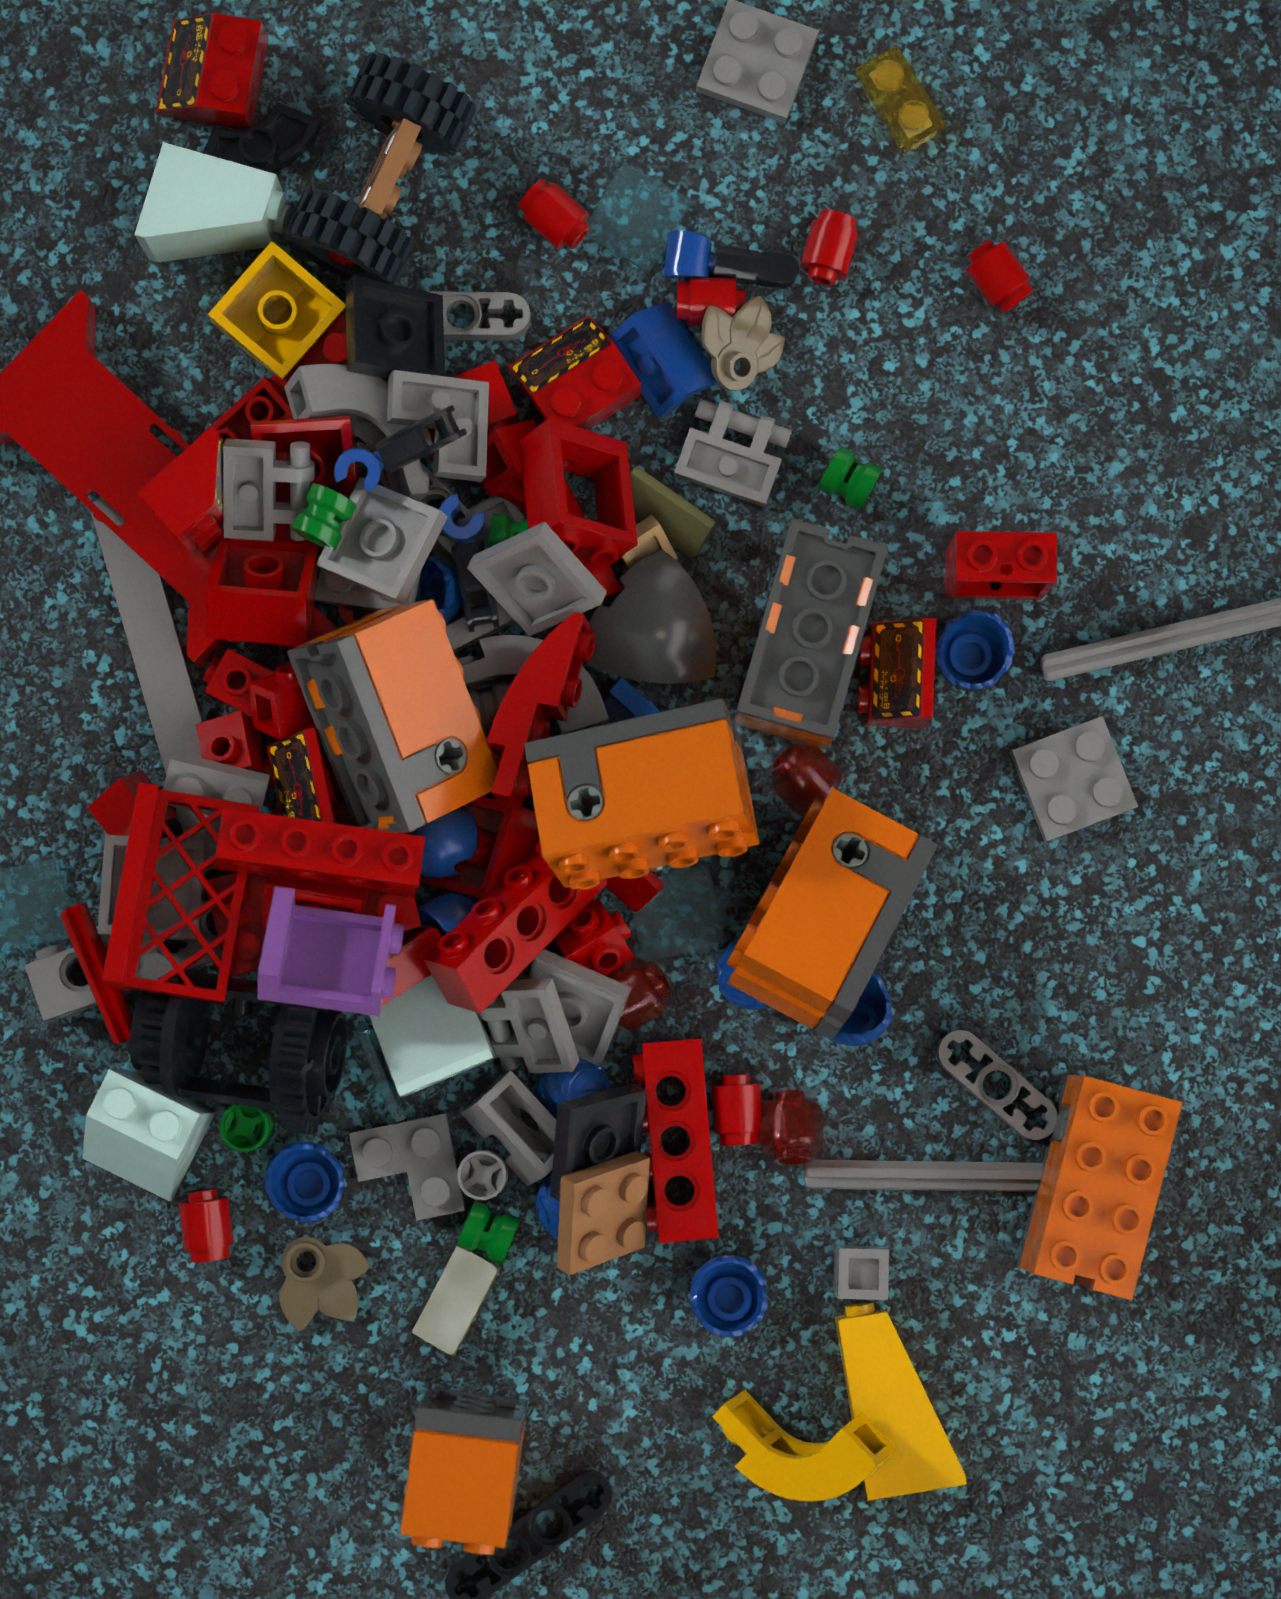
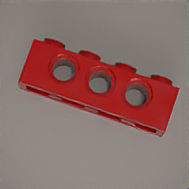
[214,808,425,897]
[423,840,608,1014]
[633,1038,719,1243]

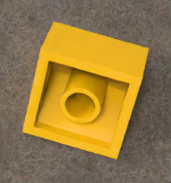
[208,241,346,380]

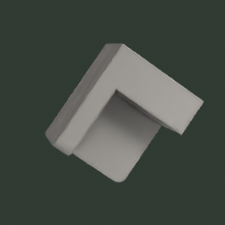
[834,1245,889,1300]

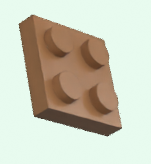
[557,1151,650,1275]

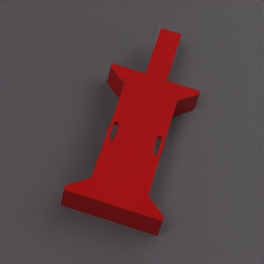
[0,290,338,669]

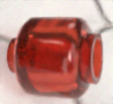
[770,743,843,816]
[606,958,672,1031]
[760,1090,825,1166]

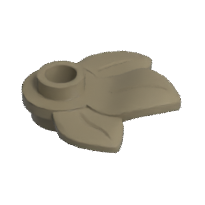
[701,296,785,391]
[279,1236,370,1331]

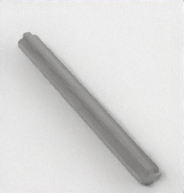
[1040,598,1281,681]
[804,1160,1043,1192]

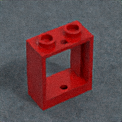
[520,418,638,566]
[945,531,1057,600]

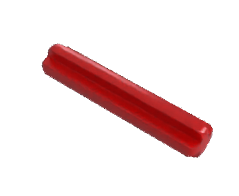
[60,903,133,1045]

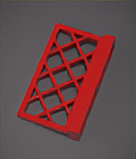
[102,782,259,1004]

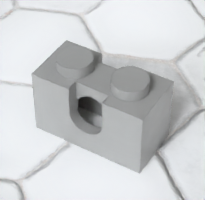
[461,1071,556,1186]

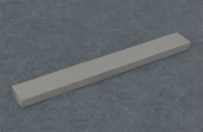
[90,499,218,873]

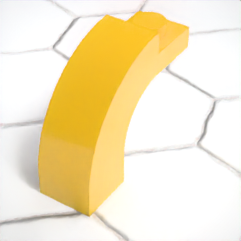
[712,1390,897,1501]

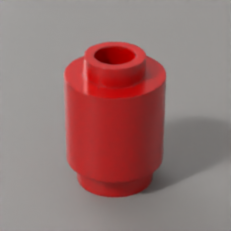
[518,178,590,250]
[800,210,858,286]
[965,239,1034,314]
[676,277,745,326]
[711,1074,764,1146]
[178,1188,234,1263]

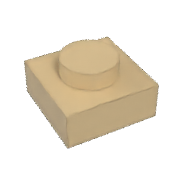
[620,515,678,571]

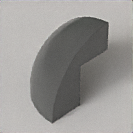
[584,550,716,684]

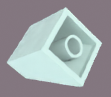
[134,142,291,263]
[369,974,497,1097]
[82,1069,216,1202]

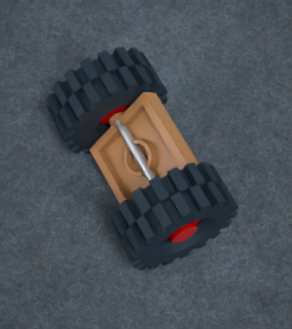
[283,53,477,285]

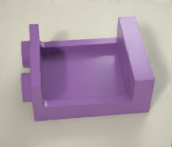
[258,886,404,1017]

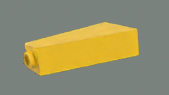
[835,1302,967,1501]

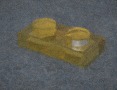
[855,45,946,154]

